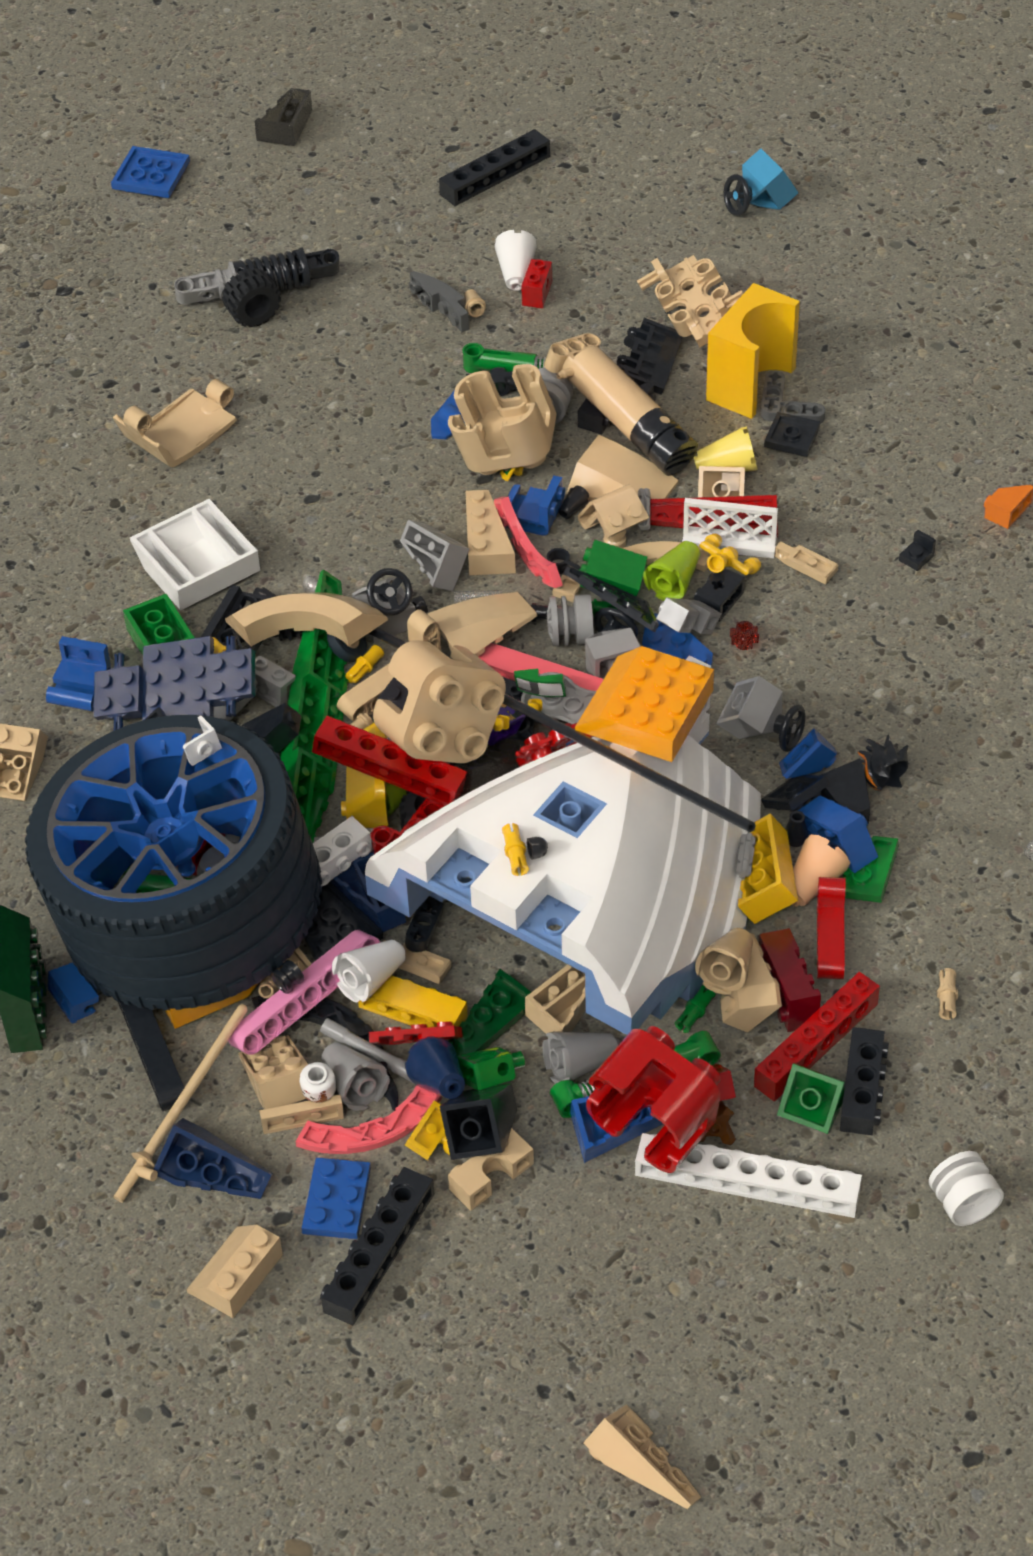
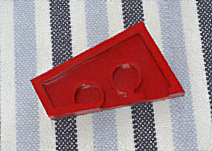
[369,1021,462,1046]

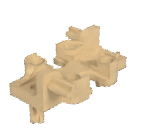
[637,255,743,347]

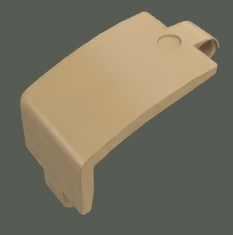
[113,379,237,467]

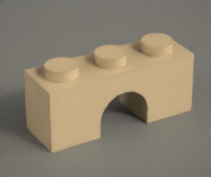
[448,1128,534,1211]

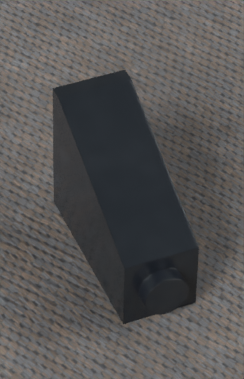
[242,703,301,753]
[819,758,870,824]

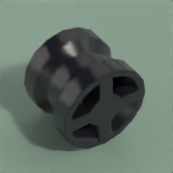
[271,960,304,994]

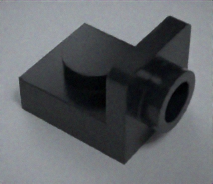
[899,530,936,571]

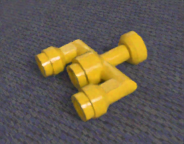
[699,533,761,576]

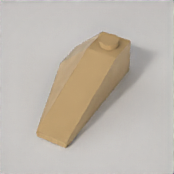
[720,933,782,1033]
[584,1404,701,1509]

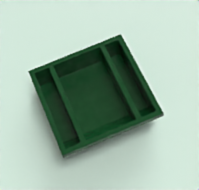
[0,905,47,1053]

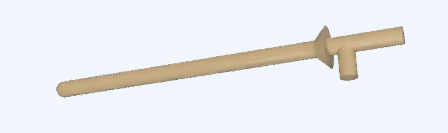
[113,1004,247,1203]

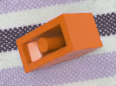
[984,485,1033,529]

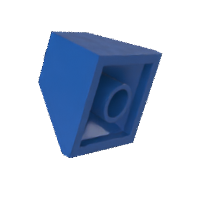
[779,728,837,779]

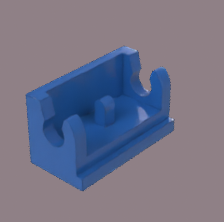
[47,962,99,1024]

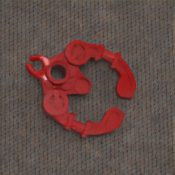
[515,723,594,767]

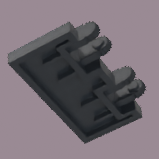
[616,318,683,395]

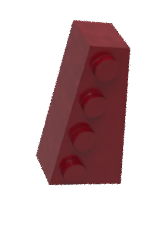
[759,928,821,1032]

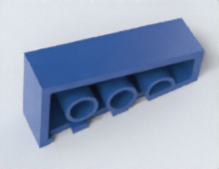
[570,1096,663,1163]

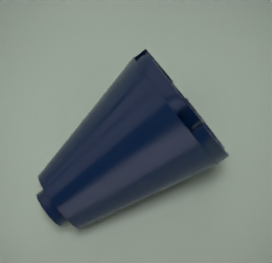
[405,1036,465,1099]

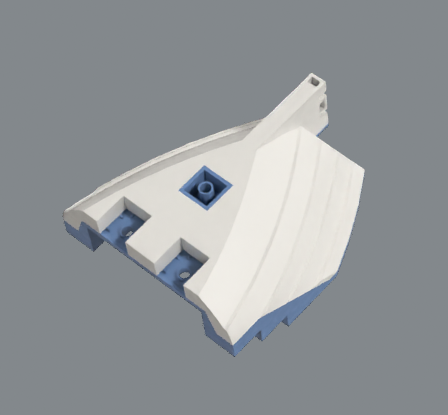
[365,655,761,1035]

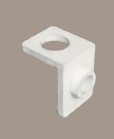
[183,716,222,766]

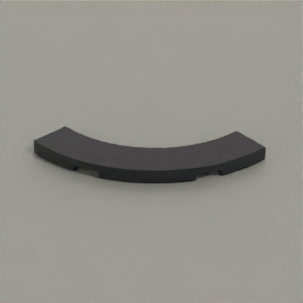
[251,996,384,1055]

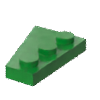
[843,836,899,903]

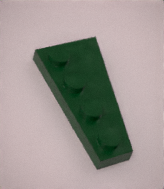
[448,969,531,1056]

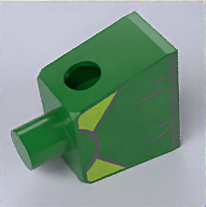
[457,1047,525,1091]

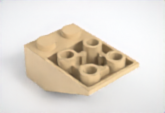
[0,724,48,801]
[238,1035,308,1109]

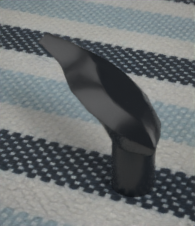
[379,1061,398,1111]

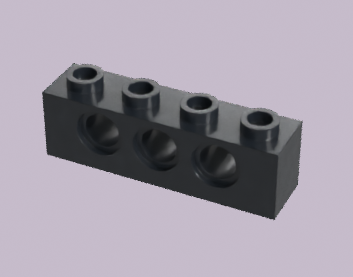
[840,1027,889,1136]

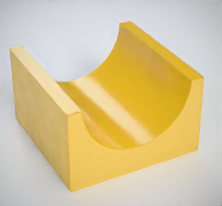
[706,283,800,419]

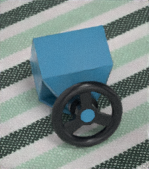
[723,149,798,216]

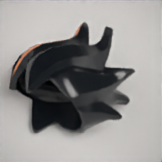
[858,734,909,791]

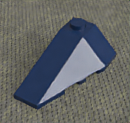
[153,1118,273,1199]

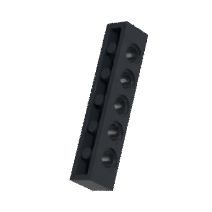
[439,129,550,206]
[320,1167,435,1326]

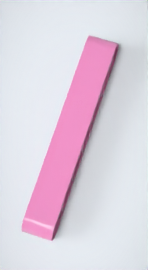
[228,930,380,1055]

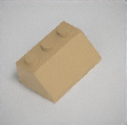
[187,1225,283,1318]

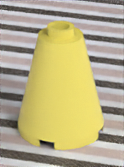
[694,426,758,471]

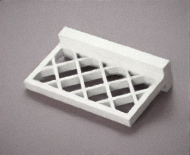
[682,498,778,559]

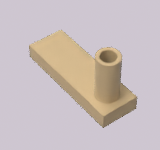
[259,1094,344,1134]

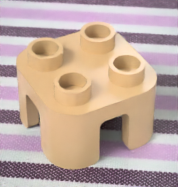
[448,364,557,475]
[373,640,506,763]

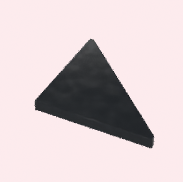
[563,565,659,632]

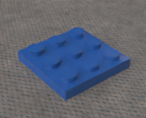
[111,146,190,198]

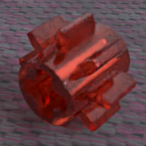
[730,621,759,650]

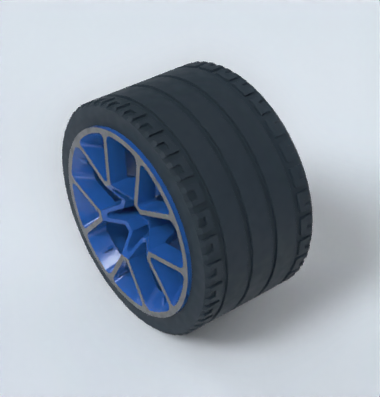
[25,715,322,1010]

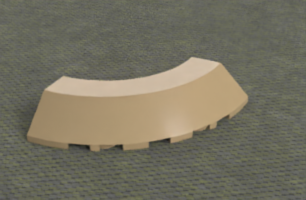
[225,592,388,647]

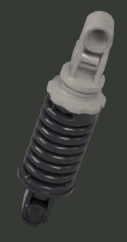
[174,247,340,305]

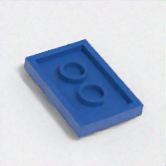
[302,1157,371,1239]

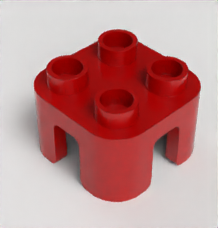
[586,1026,721,1173]

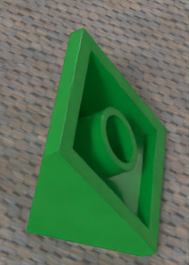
[777,1063,845,1134]

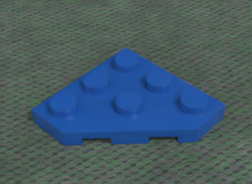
[642,613,713,668]

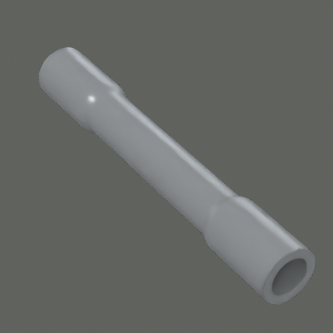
[320,1018,413,1083]

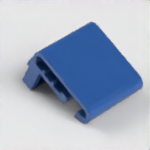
[506,476,565,536]
[46,636,112,712]

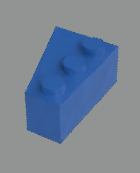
[797,796,878,873]

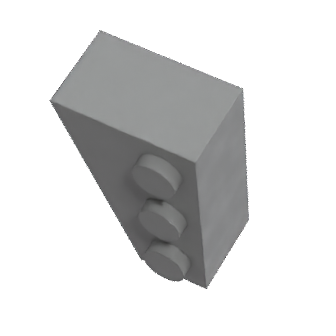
[400,519,470,591]

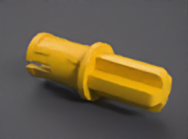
[345,645,384,684]

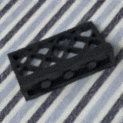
[201,585,273,654]

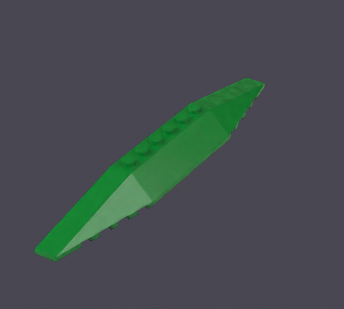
[280,569,348,843]

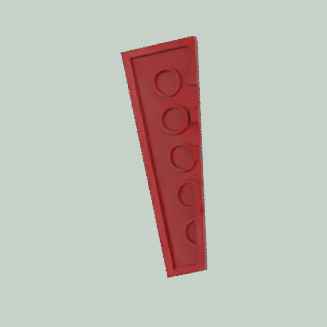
[650,495,778,538]

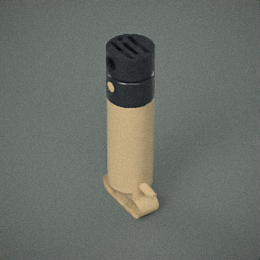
[544,333,698,476]

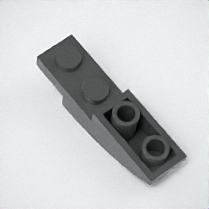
[409,271,469,332]

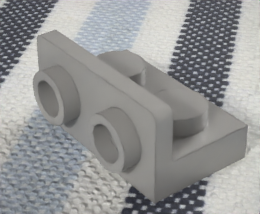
[255,656,295,707]

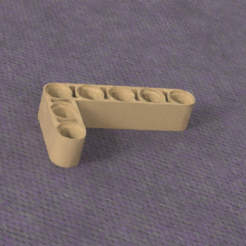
[337,610,441,722]

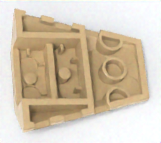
[566,435,678,500]
[427,592,537,656]

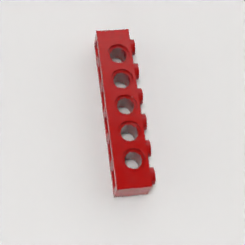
[312,716,467,806]
[754,971,880,1102]

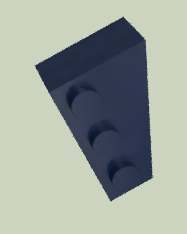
[330,851,407,932]

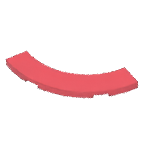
[494,497,563,588]
[295,1086,442,1154]

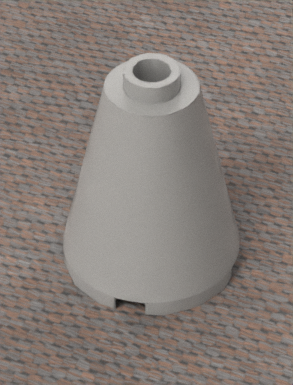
[542,1031,620,1084]
[321,1042,390,1111]

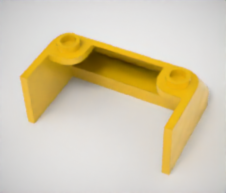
[341,723,388,828]

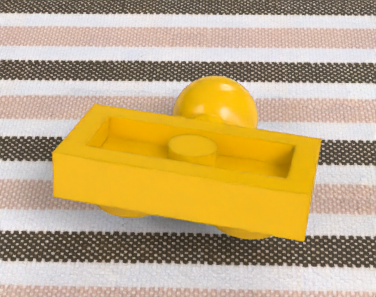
[405,1100,450,1160]

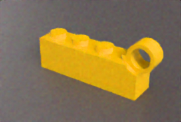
[358,975,468,1028]

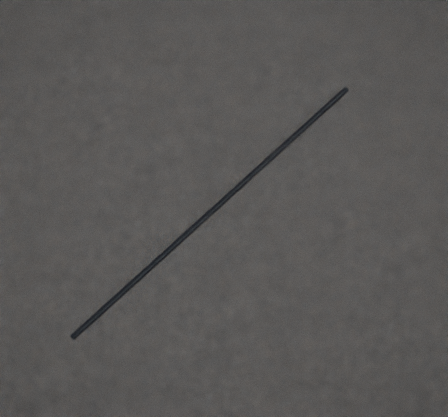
[368,627,756,832]

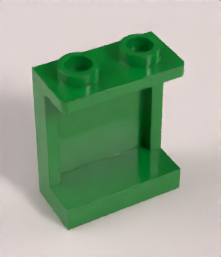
[580,539,647,596]

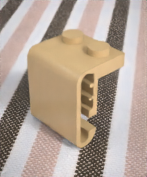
[578,484,649,538]

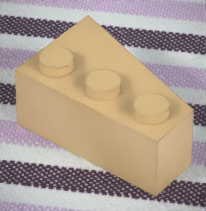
[525,964,586,1034]

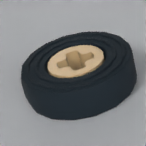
[327,634,367,662]

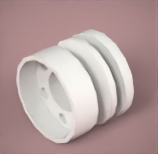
[929,1151,1004,1226]

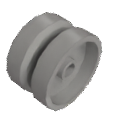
[539,368,573,424]

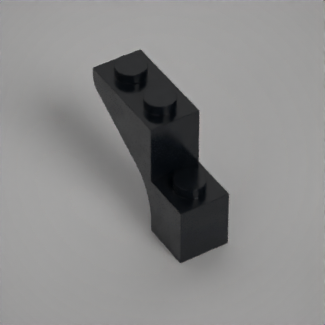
[577,383,656,435]

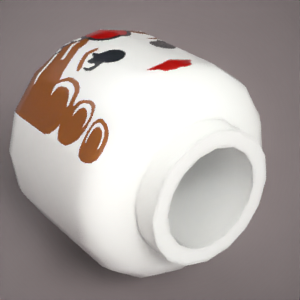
[299,1062,336,1103]

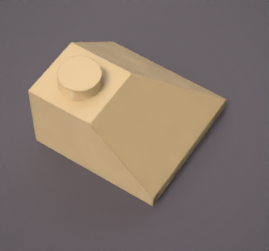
[698,466,745,498]

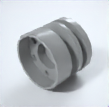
[547,594,594,646]

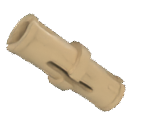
[937,968,958,1020]

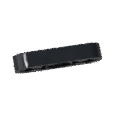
[405,896,443,952]

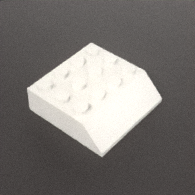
[130,499,260,610]

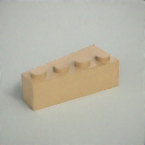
[466,490,516,575]

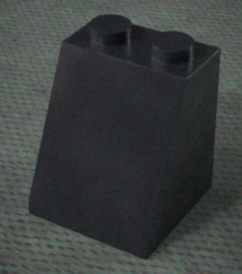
[439,1083,517,1160]

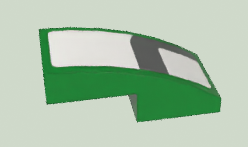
[514,669,566,697]

